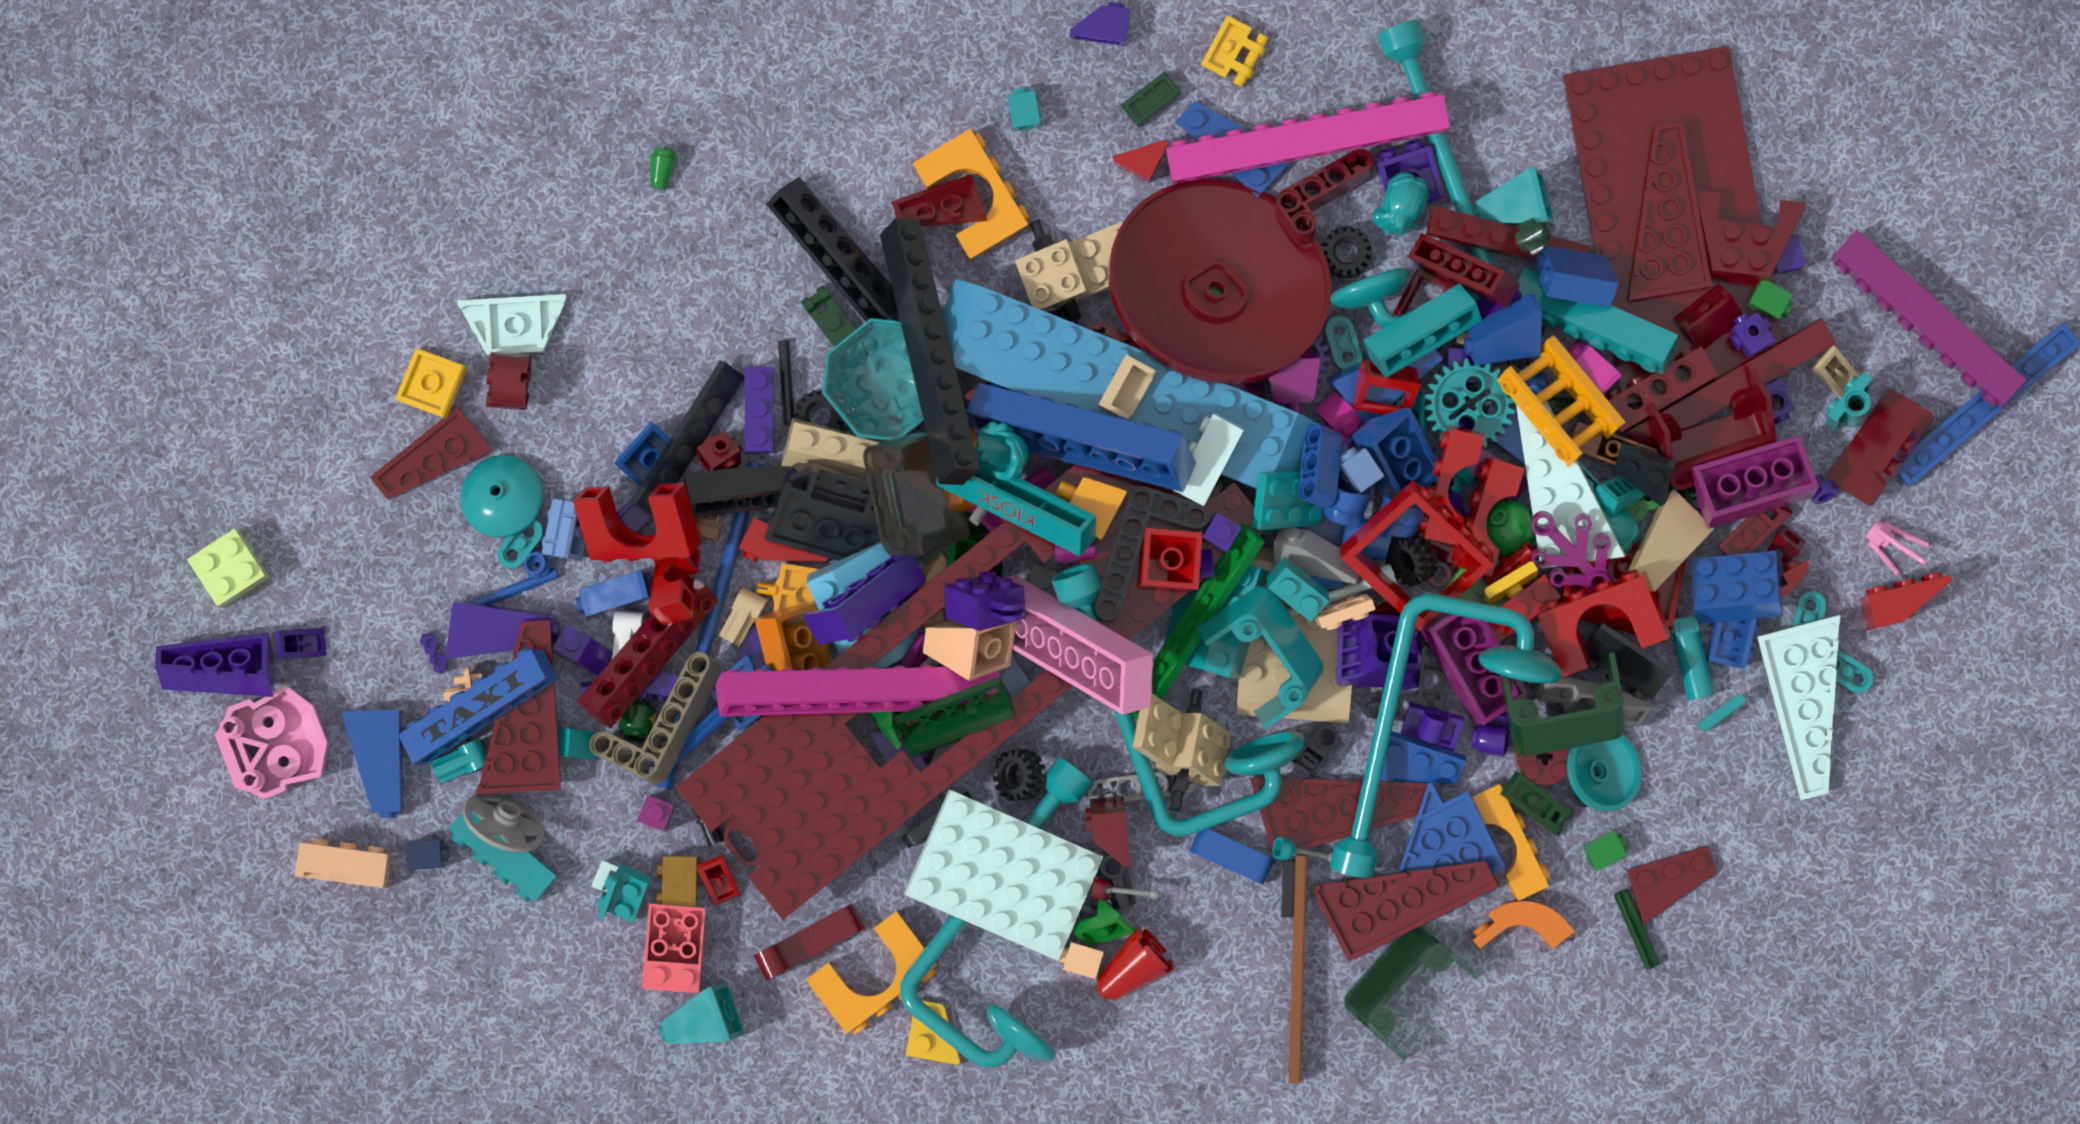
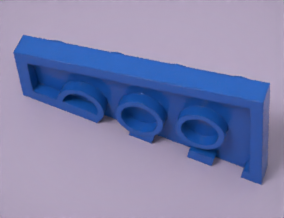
[1176,101,1291,198]

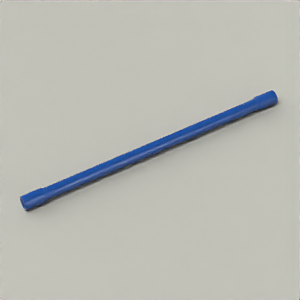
[655,461,765,790]

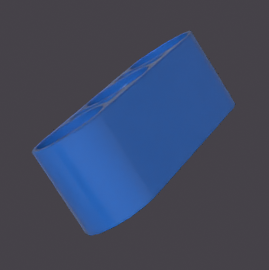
[1298,423,1342,509]
[1189,829,1275,885]

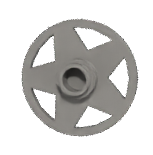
[463,794,544,853]

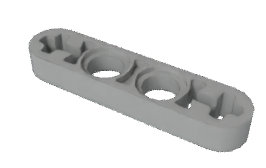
[1088,772,1197,802]

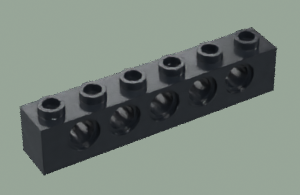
[766,177,898,322]

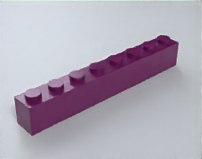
[1832,230,2026,409]

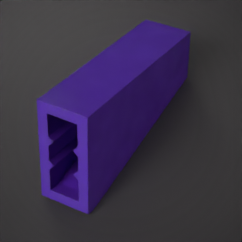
[445,599,560,659]

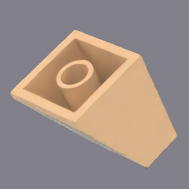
[923,620,1016,681]

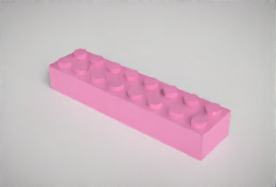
[1004,575,1153,715]

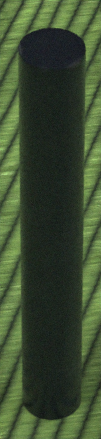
[778,340,795,425]

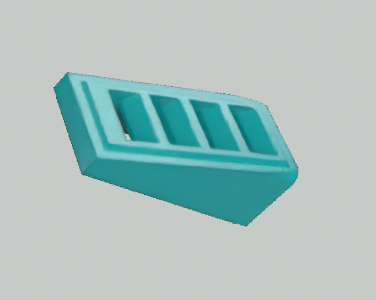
[1594,475,1646,516]

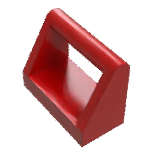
[1353,359,1421,415]

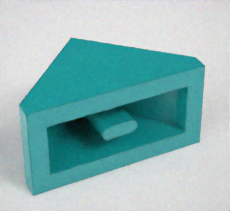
[558,728,599,760]

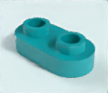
[1325,316,1362,370]
[498,520,544,569]
[1792,591,1826,627]
[1836,650,1873,693]

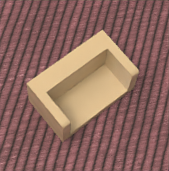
[1098,354,1156,420]

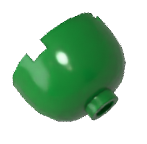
[1486,499,1536,557]

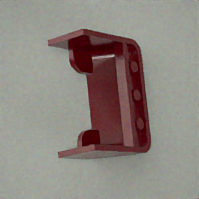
[1648,369,1777,490]

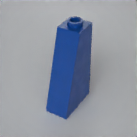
[1326,347,1443,424]
[342,710,404,818]

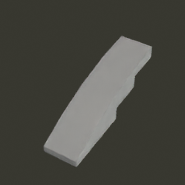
[1535,677,1652,726]

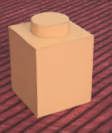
[1059,942,1104,979]

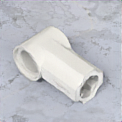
[612,609,645,659]

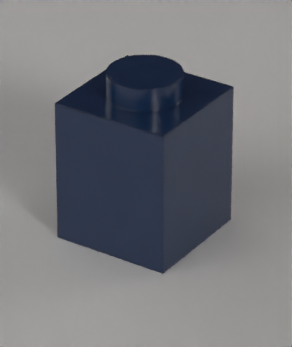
[406,840,449,870]

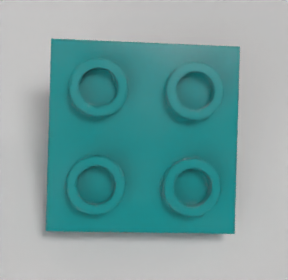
[1826,372,1872,433]

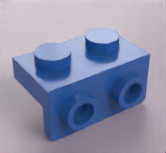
[1706,619,1759,669]

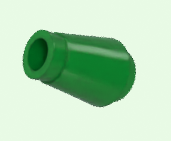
[650,147,678,190]

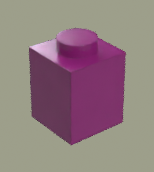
[637,795,676,832]

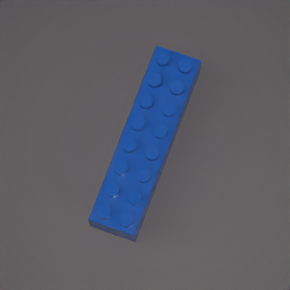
[966,383,1196,492]

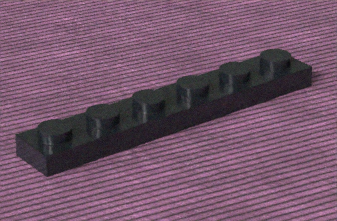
[631,360,745,518]

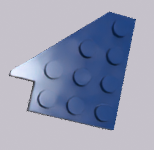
[1398,781,1507,873]

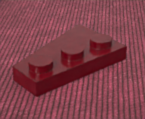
[891,174,987,227]
[1626,846,1716,924]

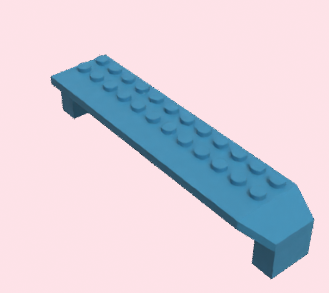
[942,279,1316,489]

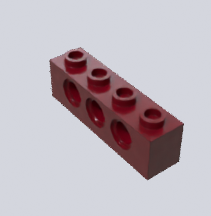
[1408,233,1521,309]
[1605,346,1719,434]

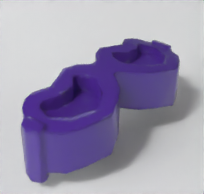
[420,633,447,674]

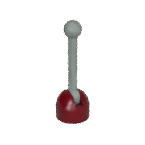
[1092,877,1161,900]

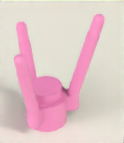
[1865,519,1930,576]

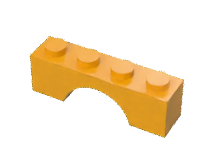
[1472,784,1550,901]

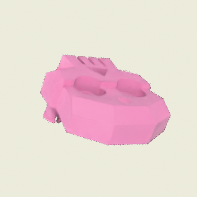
[215,685,330,799]

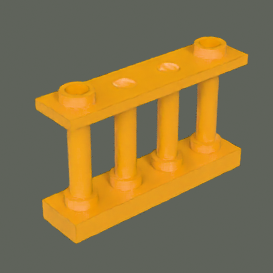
[1497,335,1626,467]

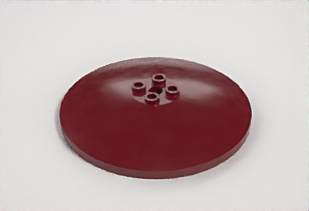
[1108,179,1332,384]

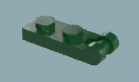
[800,285,869,351]
[1500,771,1574,837]

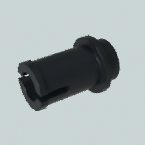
[695,814,724,847]

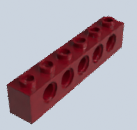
[576,576,719,729]

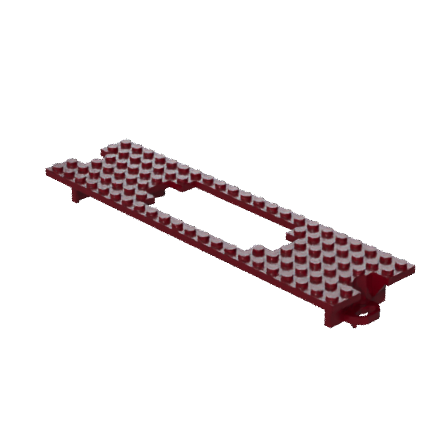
[676,464,1265,920]

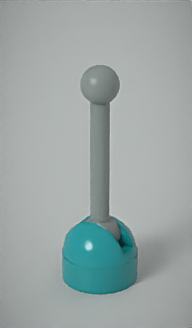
[1272,837,1332,862]

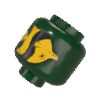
[618,698,657,742]

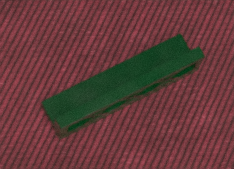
[894,676,1015,757]

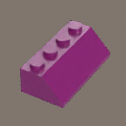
[1692,435,1819,529]
[1420,599,1530,725]

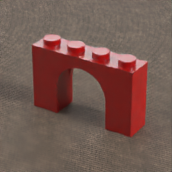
[573,483,701,562]
[1537,569,1671,677]

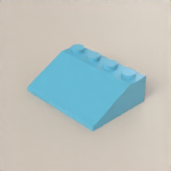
[806,541,926,669]

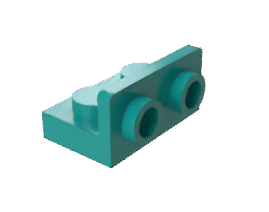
[597,864,652,923]

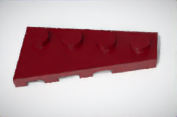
[370,407,493,500]

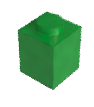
[1746,280,1793,322]
[1582,830,1628,871]

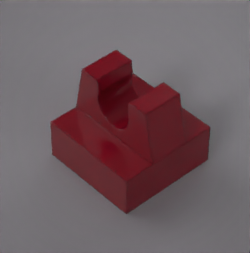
[1767,524,1806,564]

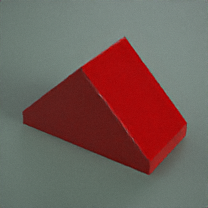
[1112,139,1168,183]
[696,855,741,906]

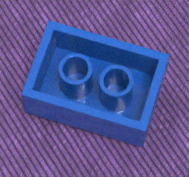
[1691,551,1783,624]

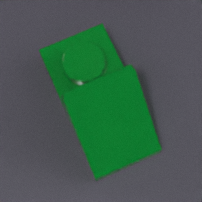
[1073,900,1135,947]

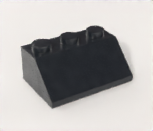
[1585,623,1674,700]

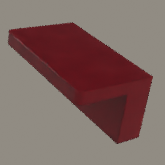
[1674,283,1743,350]

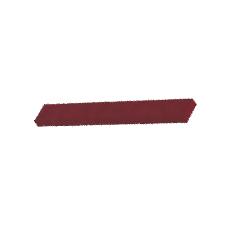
[1624,318,1836,448]

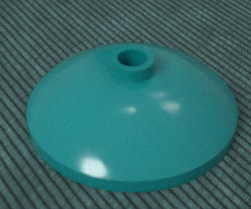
[460,455,543,538]
[1567,735,1642,812]

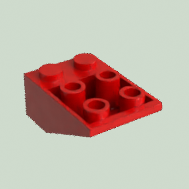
[1859,572,1952,631]

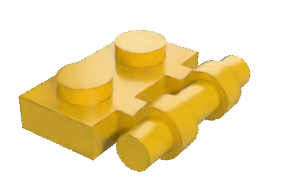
[1201,15,1269,88]

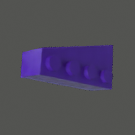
[803,551,927,645]
[155,633,275,697]

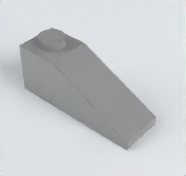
[1274,527,1359,584]

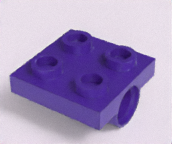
[1400,702,1464,751]

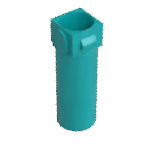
[1671,615,1715,701]

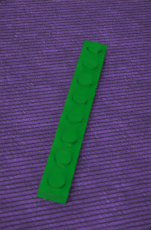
[1132,524,1265,721]

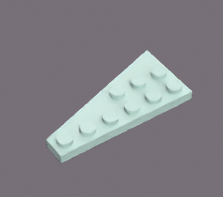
[1516,401,1626,569]
[1757,615,1840,800]

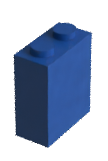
[1534,245,1619,307]

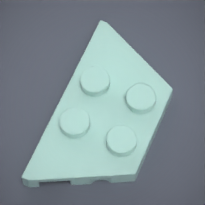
[458,294,567,356]

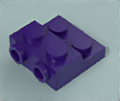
[1374,138,1446,203]

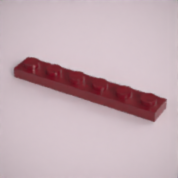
[1426,206,1591,263]

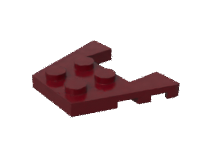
[1696,190,1806,281]

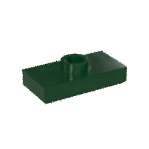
[1121,71,1182,128]

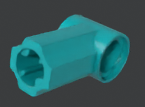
[431,738,487,784]

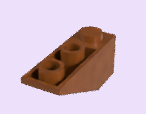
[1569,422,1657,467]

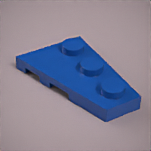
[1381,731,1466,784]

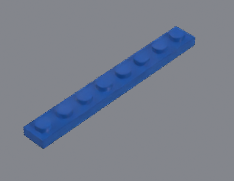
[1897,322,2080,488]

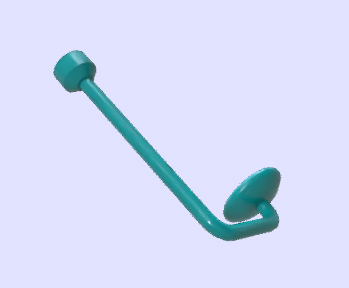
[1330,20,1494,328]
[1051,563,1305,837]
[1329,594,1563,878]
[900,756,1094,1068]

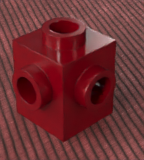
[697,430,742,472]

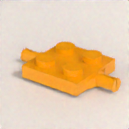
[756,563,819,612]

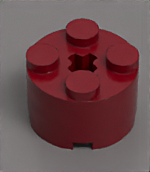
[486,352,531,410]
[1514,748,1570,786]

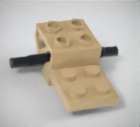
[1015,219,1123,326]
[1133,688,1230,812]

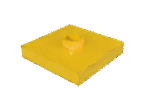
[395,348,468,419]
[1484,561,1538,606]

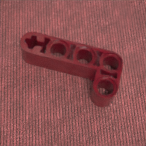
[1275,149,1373,245]
[753,904,865,981]

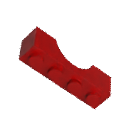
[1419,425,1485,546]
[1452,458,1525,577]

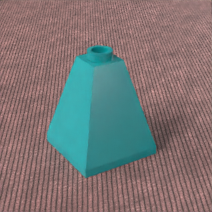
[1472,167,1555,226]
[658,981,745,1044]

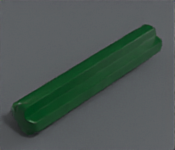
[1614,889,1660,970]

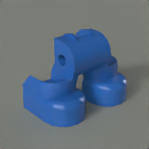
[1323,487,1425,561]

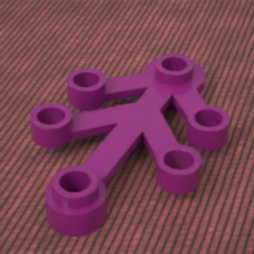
[1531,511,1613,591]

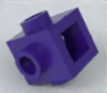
[1730,312,1775,358]

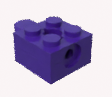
[944,571,1025,631]

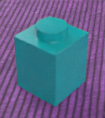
[1007,87,1041,132]

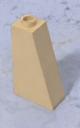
[1627,489,1714,592]

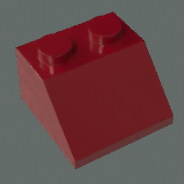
[1085,796,1130,867]

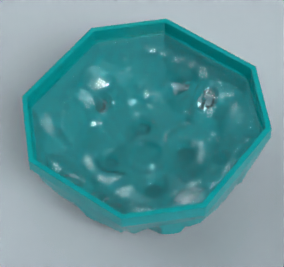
[822,318,924,442]

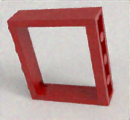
[1340,480,1494,631]

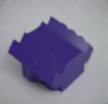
[1336,614,1422,691]

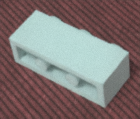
[1174,412,1245,506]

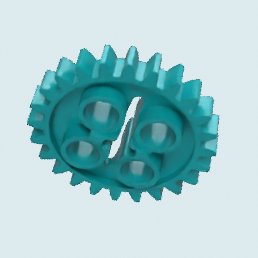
[1424,359,1515,448]

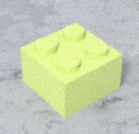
[187,528,270,608]

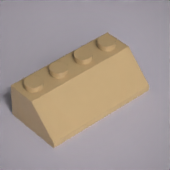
[780,418,903,496]

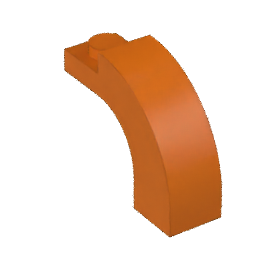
[1471,901,1575,949]

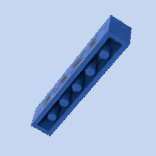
[398,647,559,765]

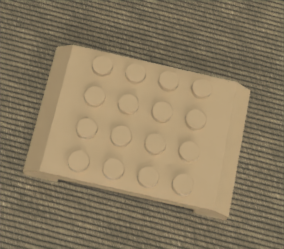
[1236,547,1360,723]

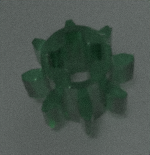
[1515,218,1551,255]

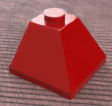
[1137,528,1203,590]

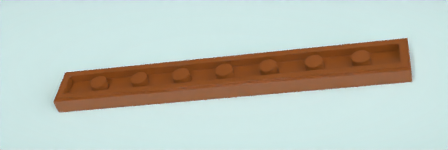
[1288,856,1307,1084]

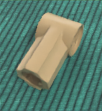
[719,587,768,647]

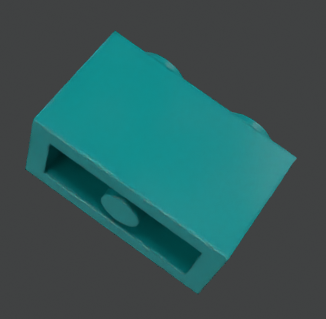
[1266,556,1330,622]

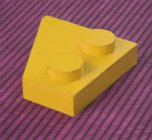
[906,1000,960,1065]

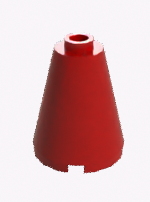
[1096,925,1175,1001]

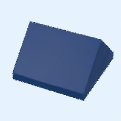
[614,421,670,486]

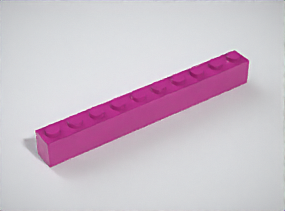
[1166,92,1450,184]
[715,665,999,716]

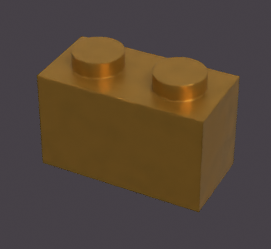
[656,856,699,907]

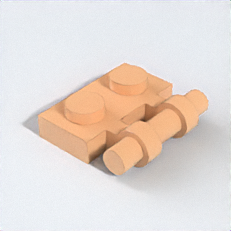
[1313,594,1375,630]

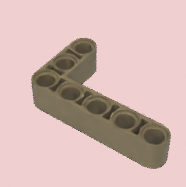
[590,652,721,784]

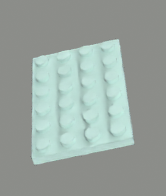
[904,790,1103,961]

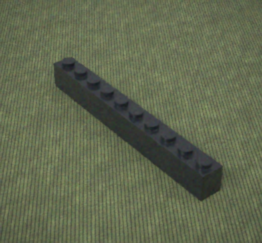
[880,218,980,485]

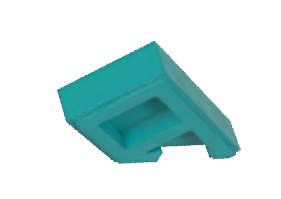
[1695,693,1746,732]

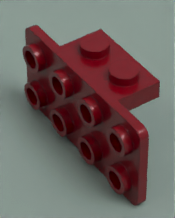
[1827,389,1934,506]

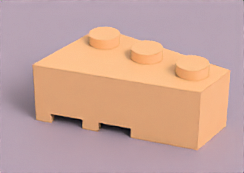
[295,838,391,888]

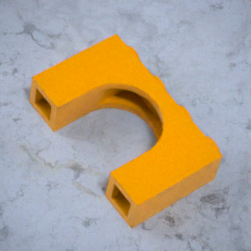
[913,129,1030,262]
[806,911,938,1035]

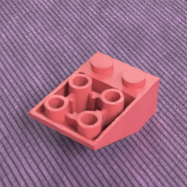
[642,903,706,993]

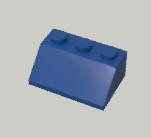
[1351,408,1437,499]

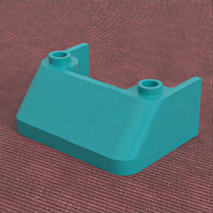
[1196,586,1323,730]

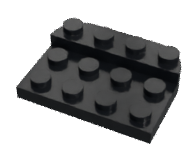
[764,463,892,561]

